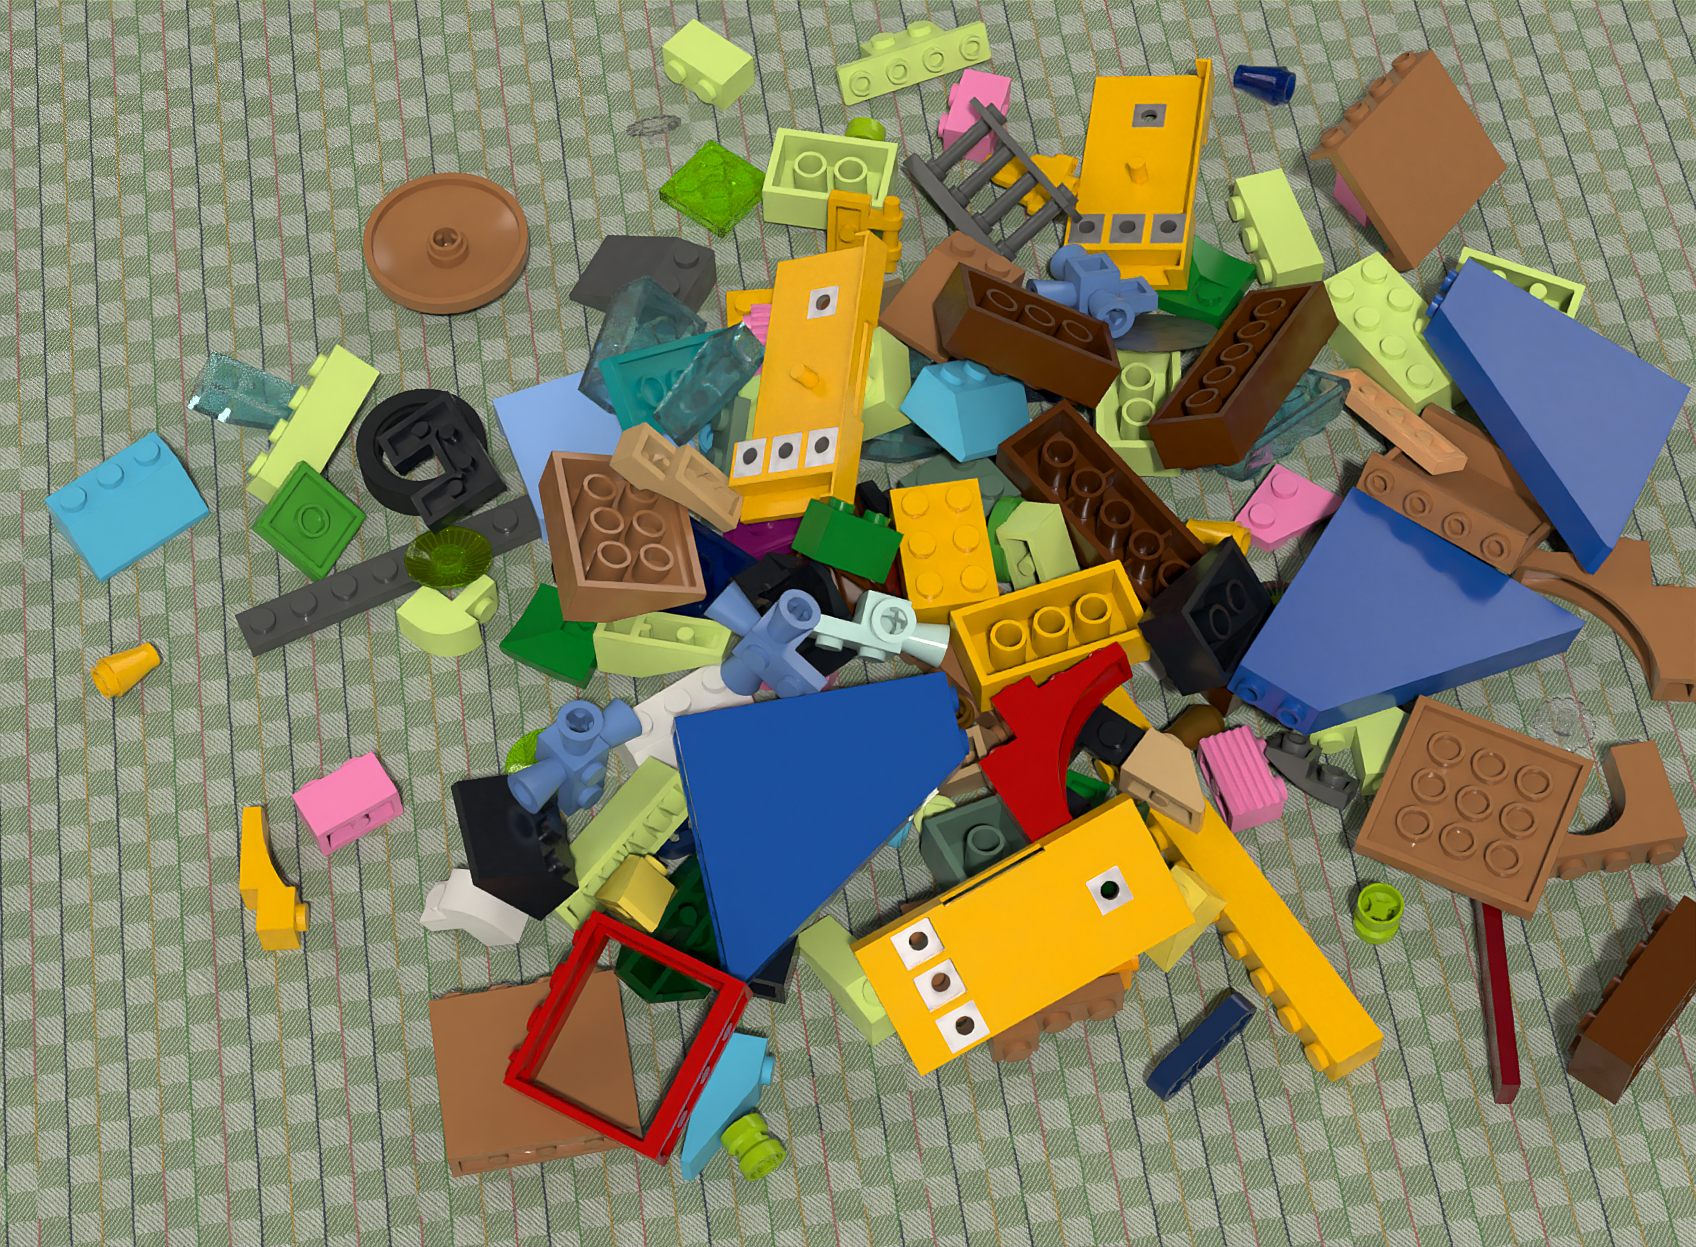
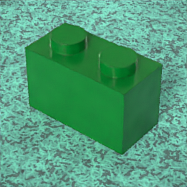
[791,496,904,584]

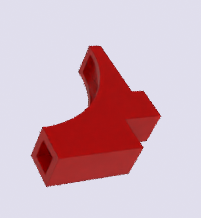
[978,641,1133,854]

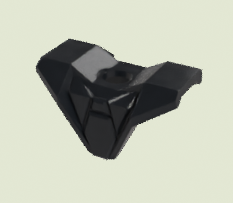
[725,551,858,678]

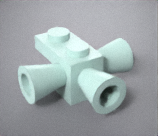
[807,590,950,668]

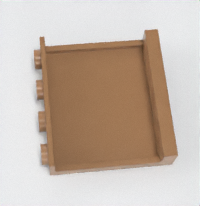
[1309,49,1507,272]
[1356,402,1556,575]
[428,968,643,1178]

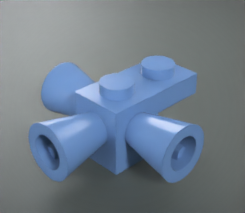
[1025,244,1158,339]
[704,580,828,699]
[507,698,642,817]

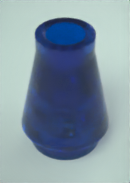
[1233,64,1296,106]

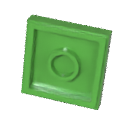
[250,460,367,582]

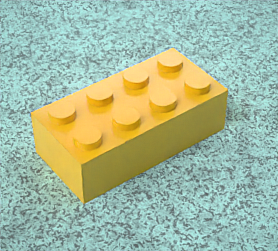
[949,559,1151,713]

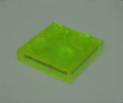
[659,139,766,239]

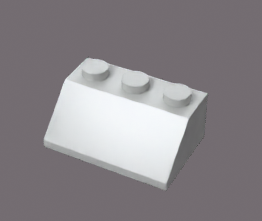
[612,658,755,775]

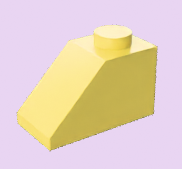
[594,854,675,933]
[1144,864,1228,973]

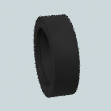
[356,389,489,516]

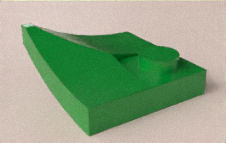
[1155,235,1256,329]
[499,583,598,690]

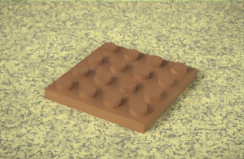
[1353,695,1595,922]

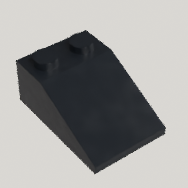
[1137,536,1275,697]

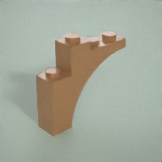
[1510,537,1696,702]
[900,896,1125,1062]

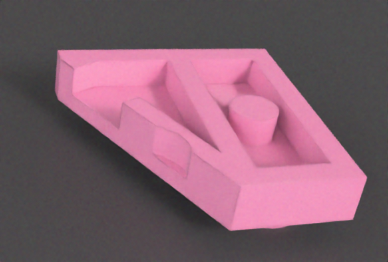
[1234,464,1344,553]

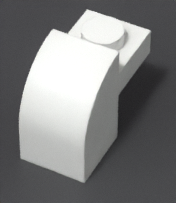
[419,869,529,946]

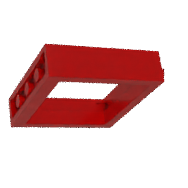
[502,910,754,1167]

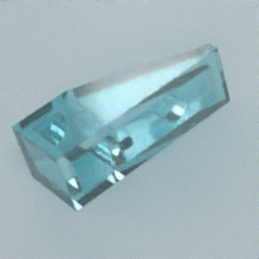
[652,321,765,447]
[187,350,299,431]

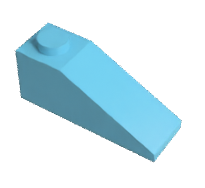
[680,1033,776,1181]

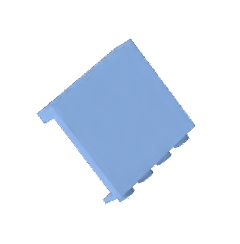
[492,366,696,543]

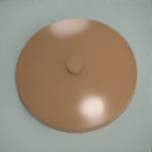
[363,172,529,314]

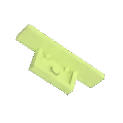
[836,20,991,106]

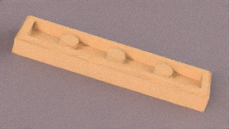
[1322,368,1468,475]

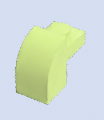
[396,573,500,657]

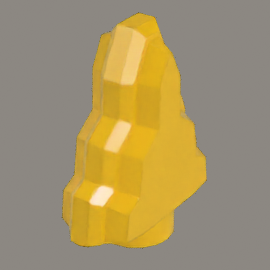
[982,153,1080,215]

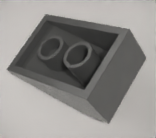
[569,235,717,340]

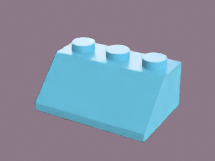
[899,358,1030,463]
[44,431,210,584]

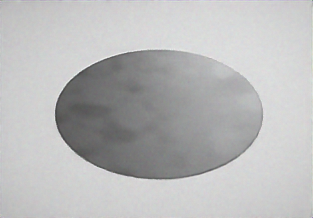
[1113,314,1218,352]

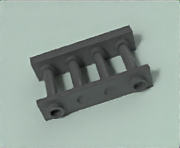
[903,96,1083,262]

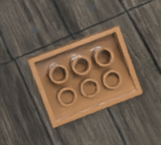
[538,451,707,623]

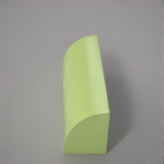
[551,756,688,932]

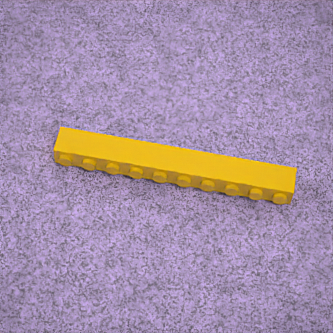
[1083,685,1384,1083]

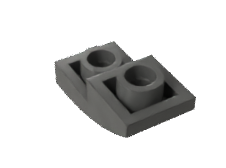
[1265,732,1360,810]

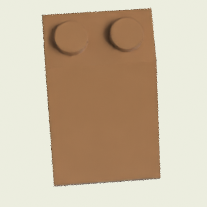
[878,230,1026,364]

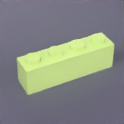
[245,344,380,504]

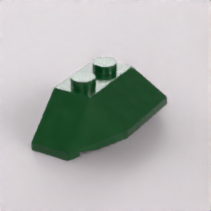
[614,853,722,1004]

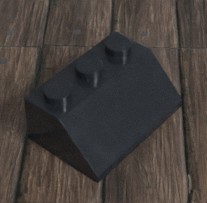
[451,774,579,921]

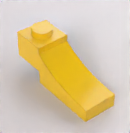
[239,806,309,951]

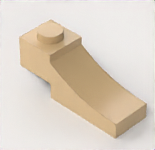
[609,422,743,533]

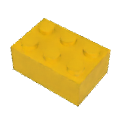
[889,478,999,626]

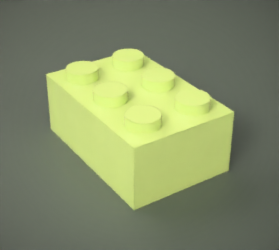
[762,127,898,238]
[1093,348,1181,477]

